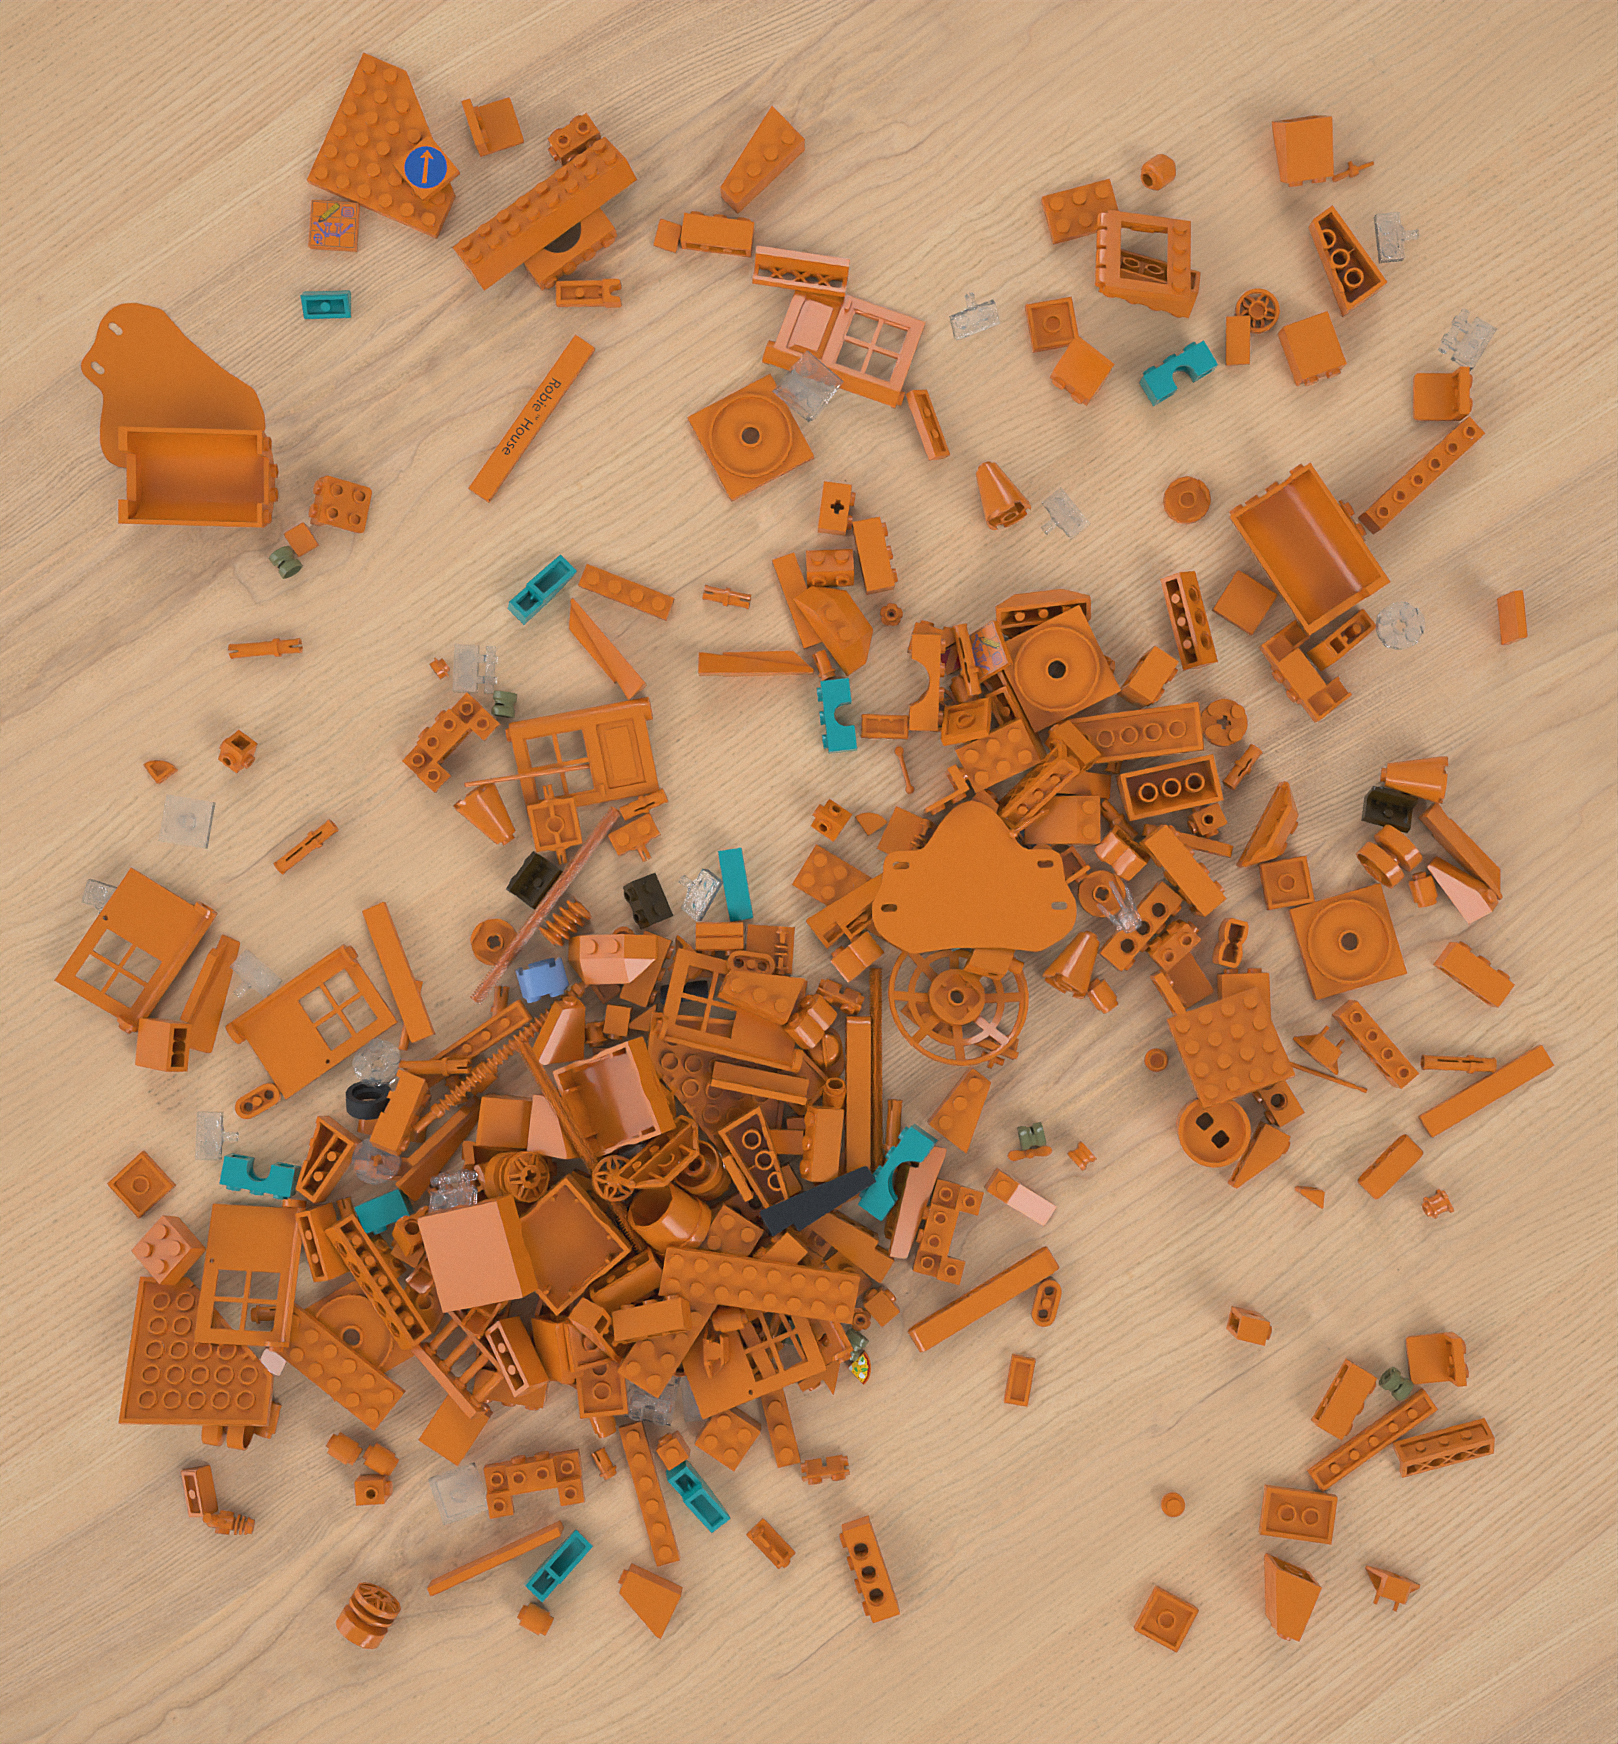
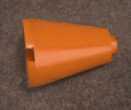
[976,461,1031,530]
[1380,756,1448,804]
[453,778,516,846]
[1042,930,1100,999]

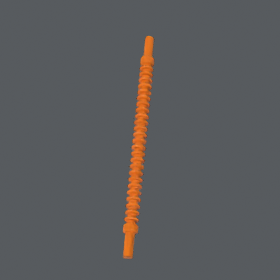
[412,981,590,1133]

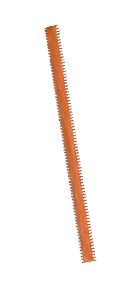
[470,806,621,1005]
[869,968,883,1175]
[516,1042,649,1254]

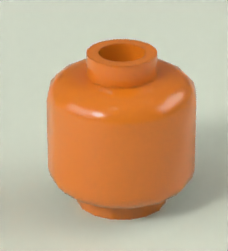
[1141,154,1176,191]

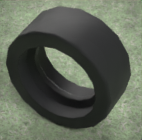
[345,1080,391,1120]

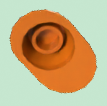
[805,1027,844,1079]

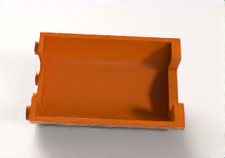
[118,426,279,528]
[1229,462,1391,636]

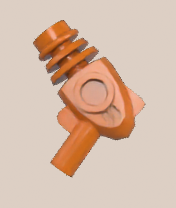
[202,1510,255,1535]

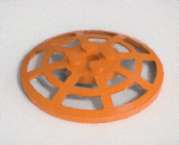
[888,948,1029,1066]

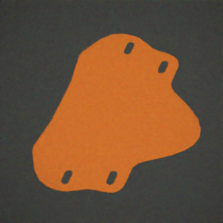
[81,303,266,468]
[872,800,1077,954]

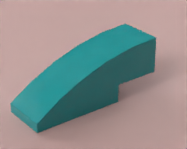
[507,554,577,625]
[718,848,753,922]
[665,1459,731,1533]
[524,1530,593,1603]

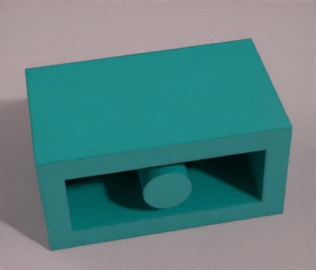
[355,1188,414,1235]

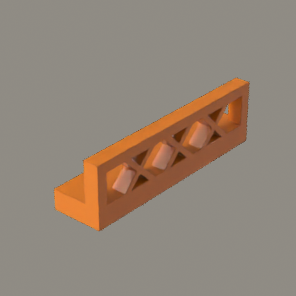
[752,245,850,297]
[997,742,1080,829]
[710,1060,809,1105]
[1393,1418,1495,1478]

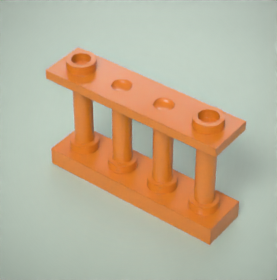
[410,1309,505,1419]

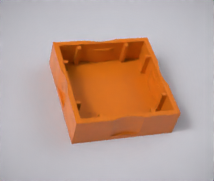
[552,1036,676,1160]
[519,1173,633,1316]
[417,1194,539,1313]

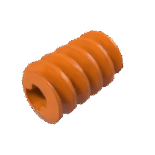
[538,896,592,946]

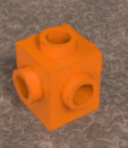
[218,730,258,773]
[810,799,852,842]
[1187,802,1228,839]

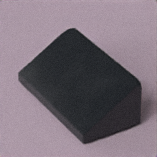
[660,980,709,1004]

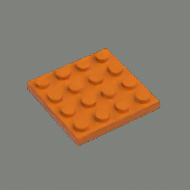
[1166,987,1295,1110]

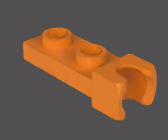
[556,279,622,308]

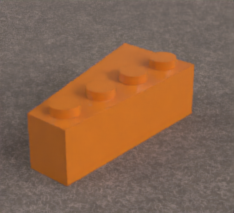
[720,106,805,214]
[1308,205,1388,317]
[1139,824,1227,917]
[718,1103,791,1209]

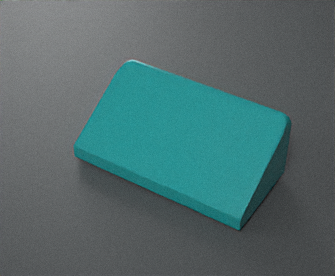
[300,290,351,319]

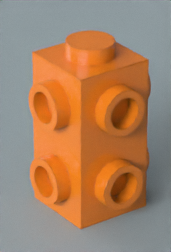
[547,113,601,166]
[1044,720,1101,777]
[1145,919,1201,972]

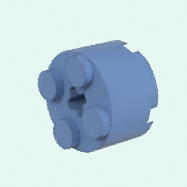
[515,957,569,1003]

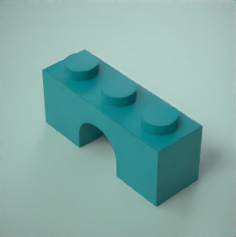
[1139,340,1218,407]
[816,678,857,754]
[219,1153,301,1200]

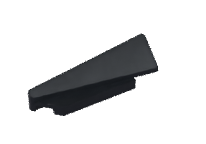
[760,1166,876,1236]

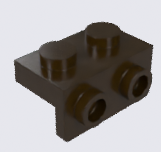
[1361,786,1418,833]
[506,851,563,909]
[623,873,674,930]

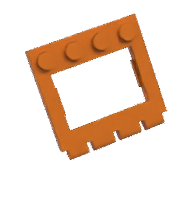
[1095,210,1191,303]

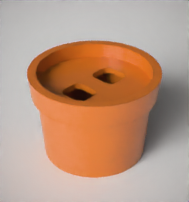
[1176,1098,1251,1168]
[628,1182,711,1262]

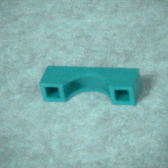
[858,1124,938,1221]

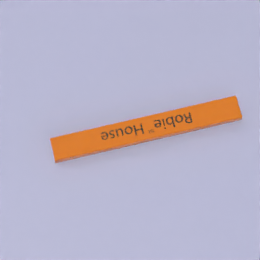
[468,334,595,503]

